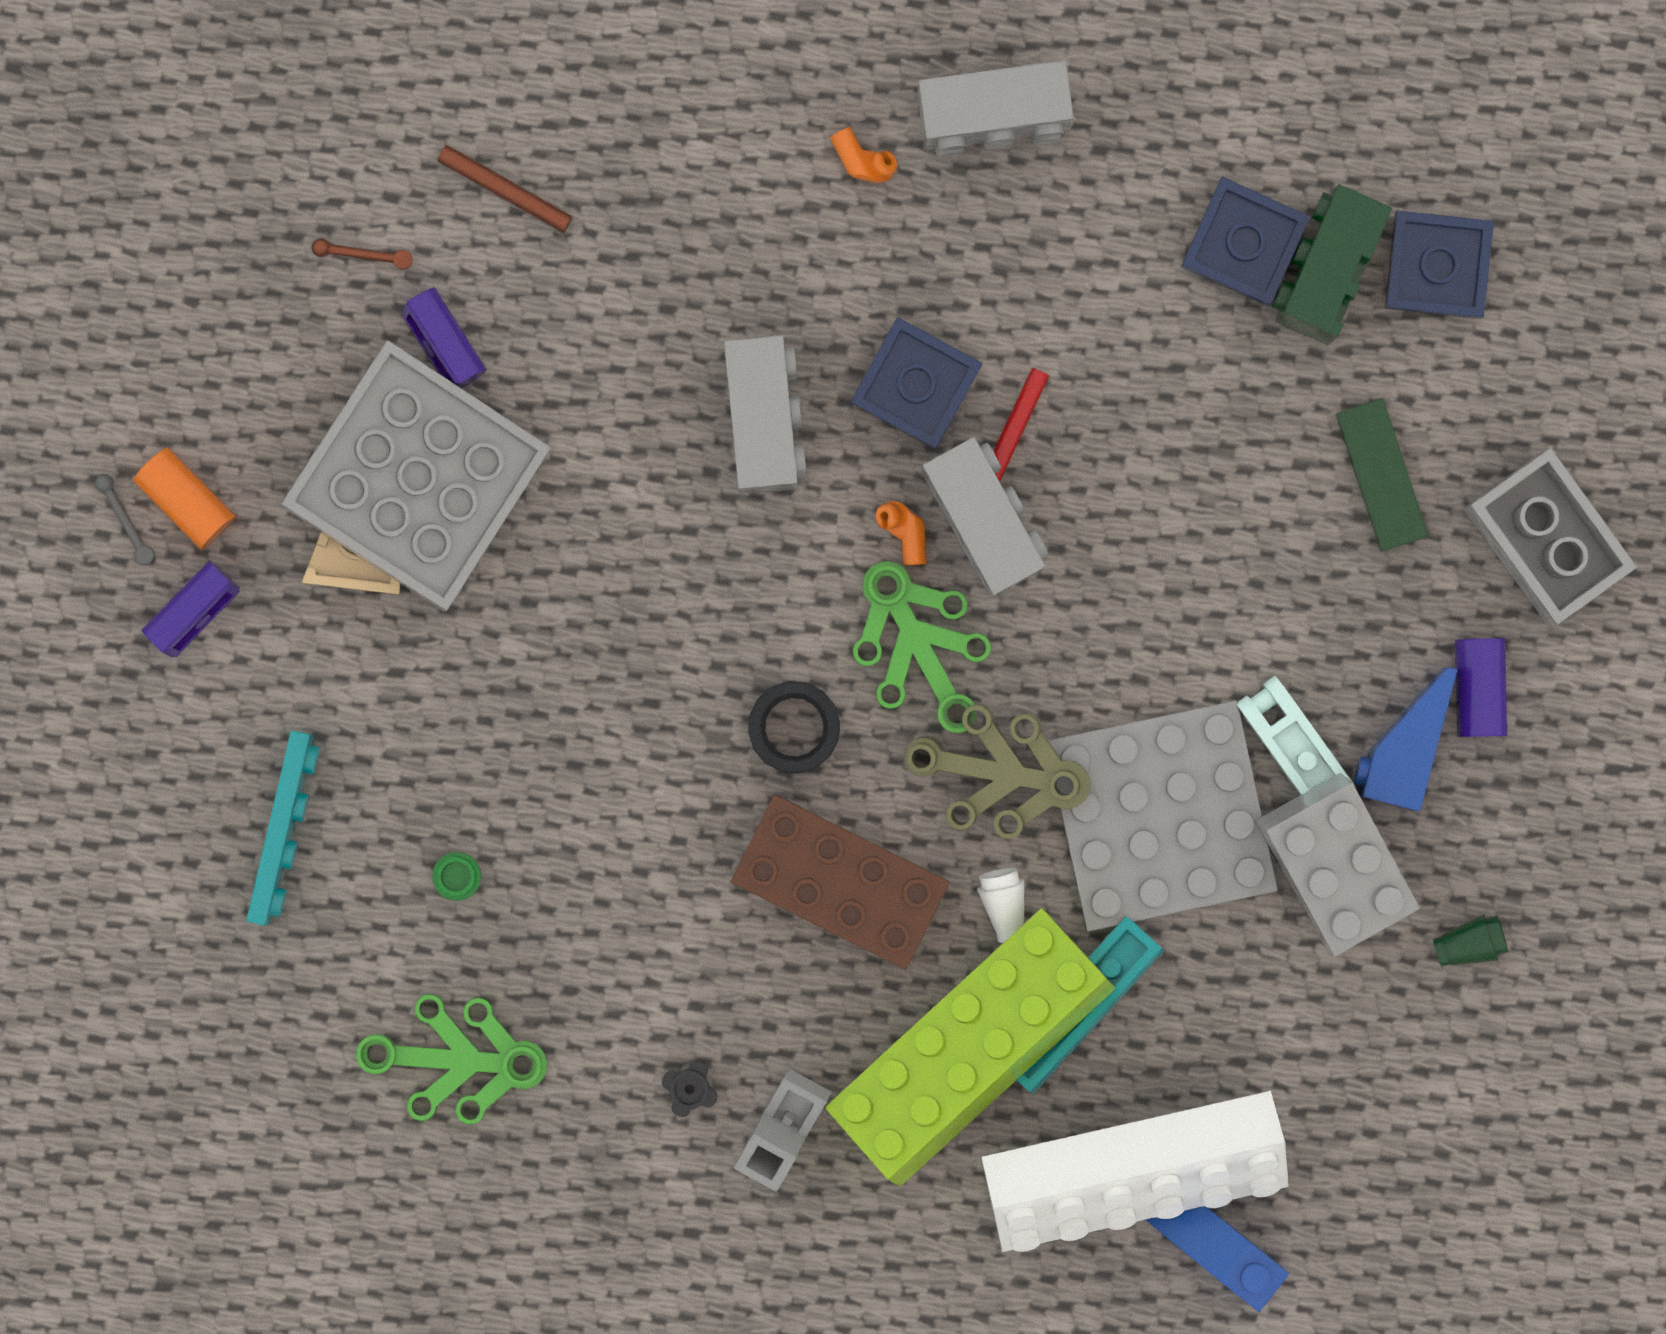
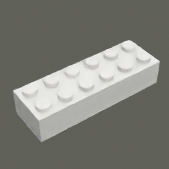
[981,1091,1289,1252]

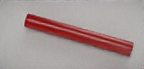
[993,368,1049,482]

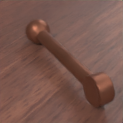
[311,238,413,270]

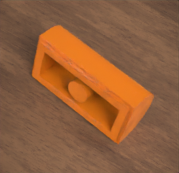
[133,447,237,551]

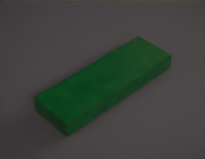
[1335,398,1428,552]

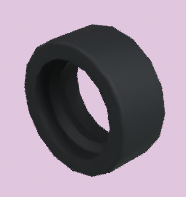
[748,681,840,773]

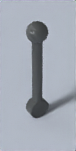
[95,474,155,565]

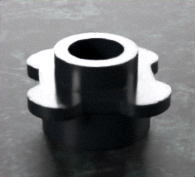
[662,1061,717,1117]

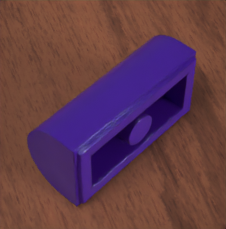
[401,287,487,389]
[141,560,240,658]
[1455,638,1508,737]

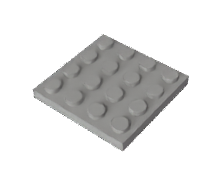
[280,340,551,612]
[1048,700,1278,932]

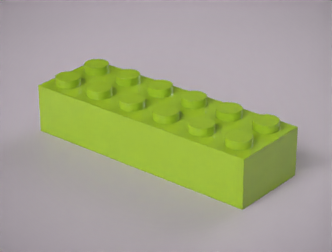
[825,908,1116,1187]

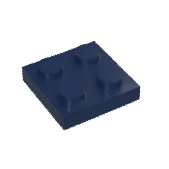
[1181,177,1311,307]
[1385,210,1494,319]
[850,317,983,450]

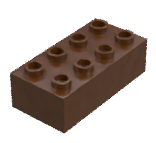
[730,794,950,970]

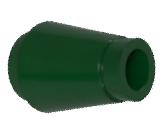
[1433,914,1509,967]

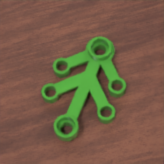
[853,561,991,733]
[356,994,547,1125]

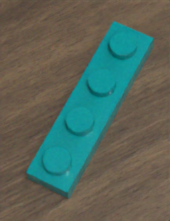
[246,730,320,926]
[1017,916,1164,1095]

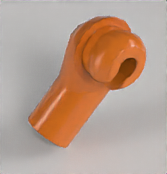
[830,127,898,183]
[875,501,927,566]

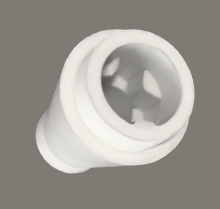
[977,868,1024,943]

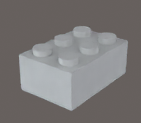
[917,60,1074,158]
[724,335,807,494]
[921,437,1048,599]
[1463,448,1637,627]
[1255,773,1420,957]

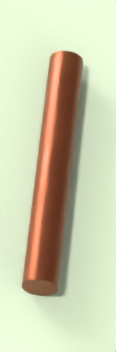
[437,145,573,233]

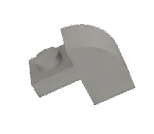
[733,1068,831,1192]

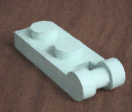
[1236,676,1355,795]

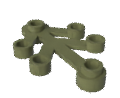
[904,704,1091,839]

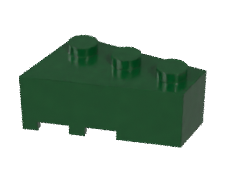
[1272,184,1392,346]

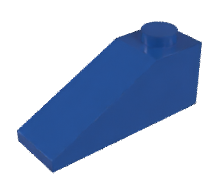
[1353,667,1457,812]
[1145,1206,1289,1312]

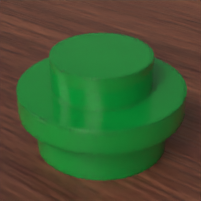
[432,852,482,901]

